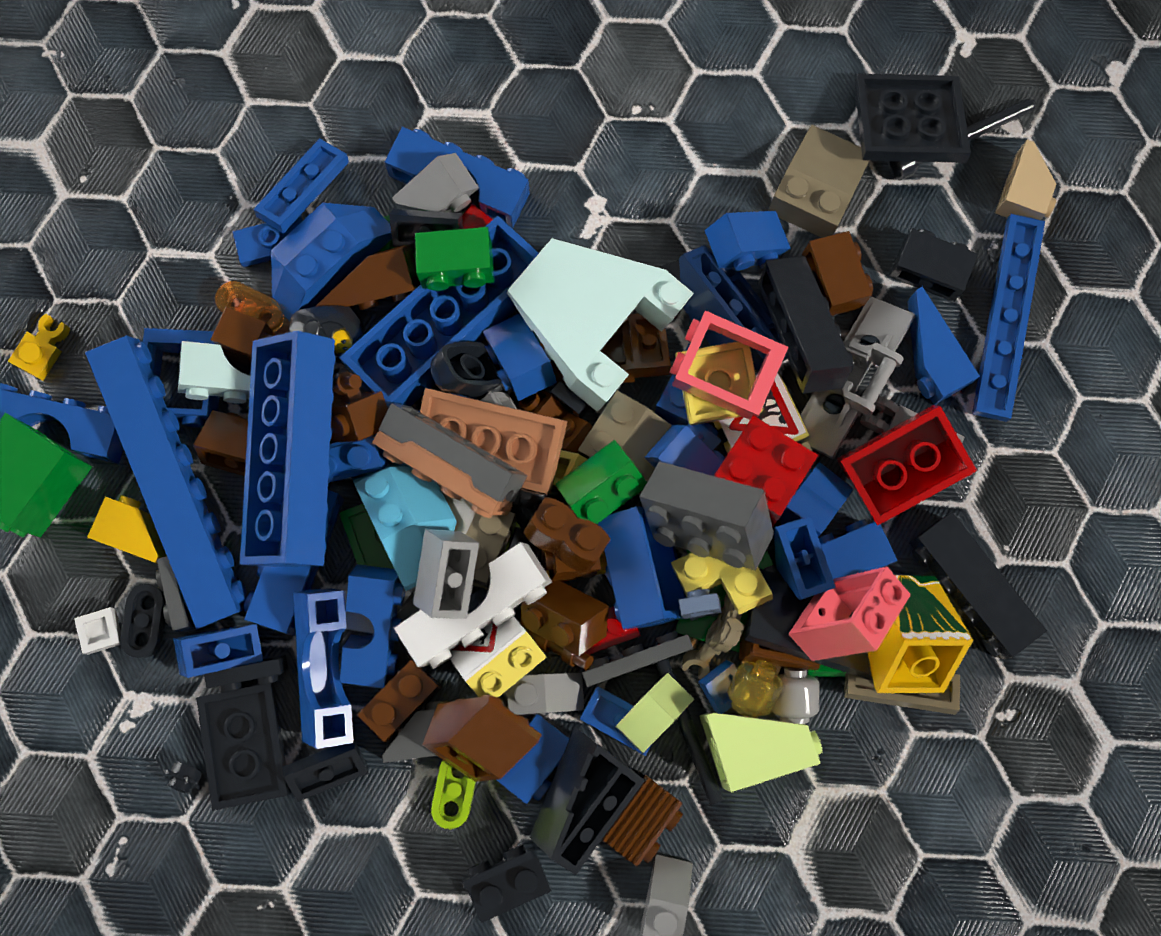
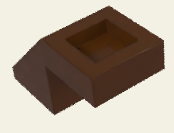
[516,390,592,453]

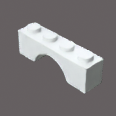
[394,542,552,669]

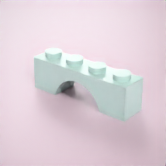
[178,341,251,403]

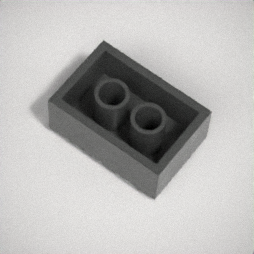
[639,461,774,571]

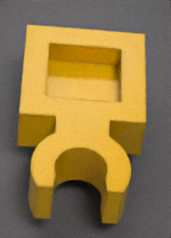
[8,314,70,381]

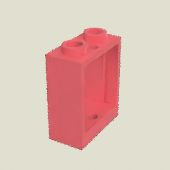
[669,311,788,420]
[789,566,911,661]

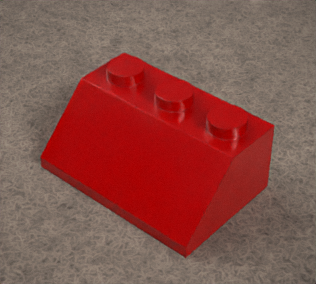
[837,405,977,526]

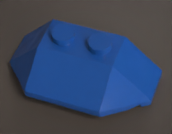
[271,203,392,322]

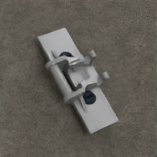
[798,297,915,459]

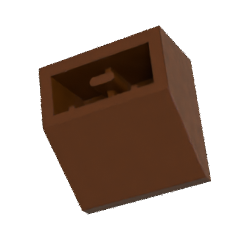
[422,694,541,782]

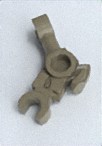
[682,592,744,679]

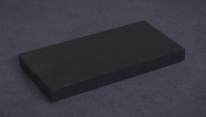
[744,568,873,681]

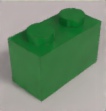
[415,227,494,291]
[555,439,647,524]

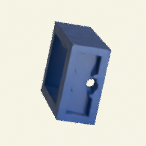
[143,328,220,428]

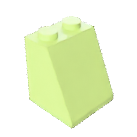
[700,713,822,792]

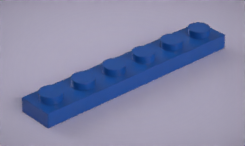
[972,214,1045,422]

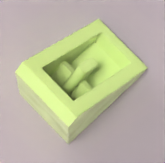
[615,673,694,754]

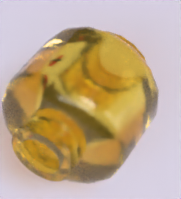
[727,659,784,718]

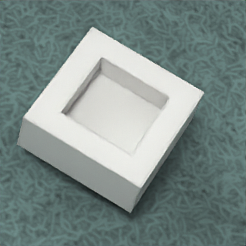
[74,607,121,655]

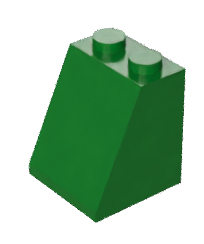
[0,413,92,538]

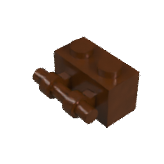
[330,371,388,443]
[520,576,609,670]

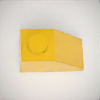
[87,495,167,563]

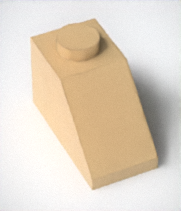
[995,139,1057,220]

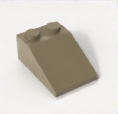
[768,124,869,238]
[578,390,672,495]
[440,487,517,588]

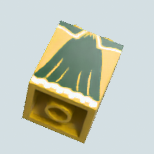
[867,575,973,693]

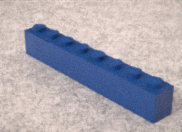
[85,335,248,629]

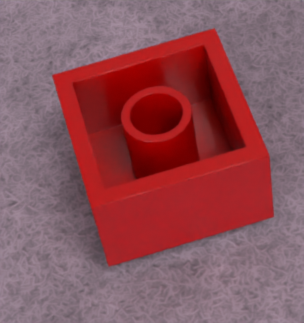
[714,415,818,528]

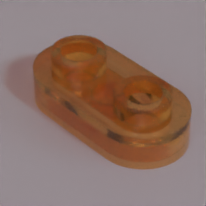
[215,281,284,332]

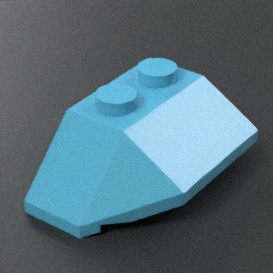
[352,462,457,591]

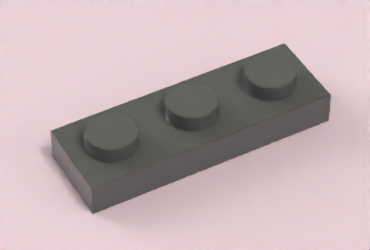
[582,631,693,688]

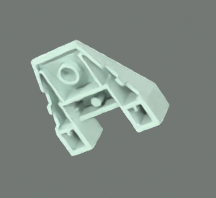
[506,238,694,411]

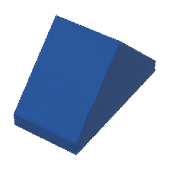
[774,516,836,600]

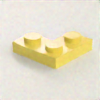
[671,553,773,615]

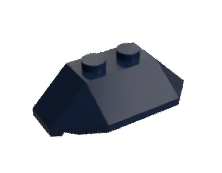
[679,245,788,370]

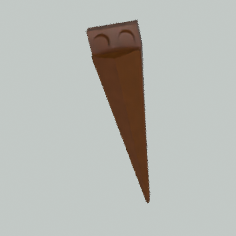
[435,314,671,385]

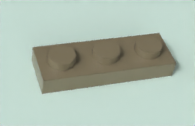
[844,673,960,715]

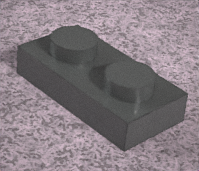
[156,556,200,633]

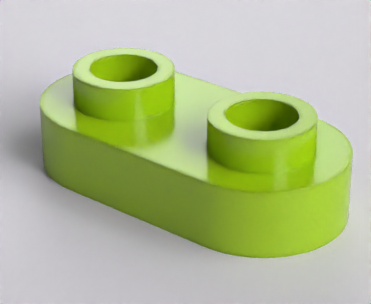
[431,760,476,829]

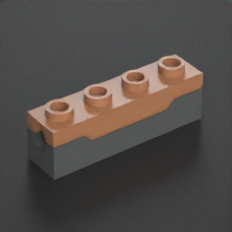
[372,403,527,518]

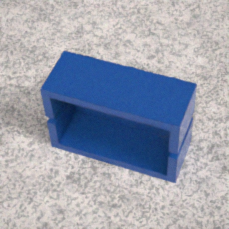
[598,506,687,629]

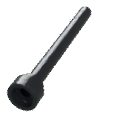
[888,99,1036,181]

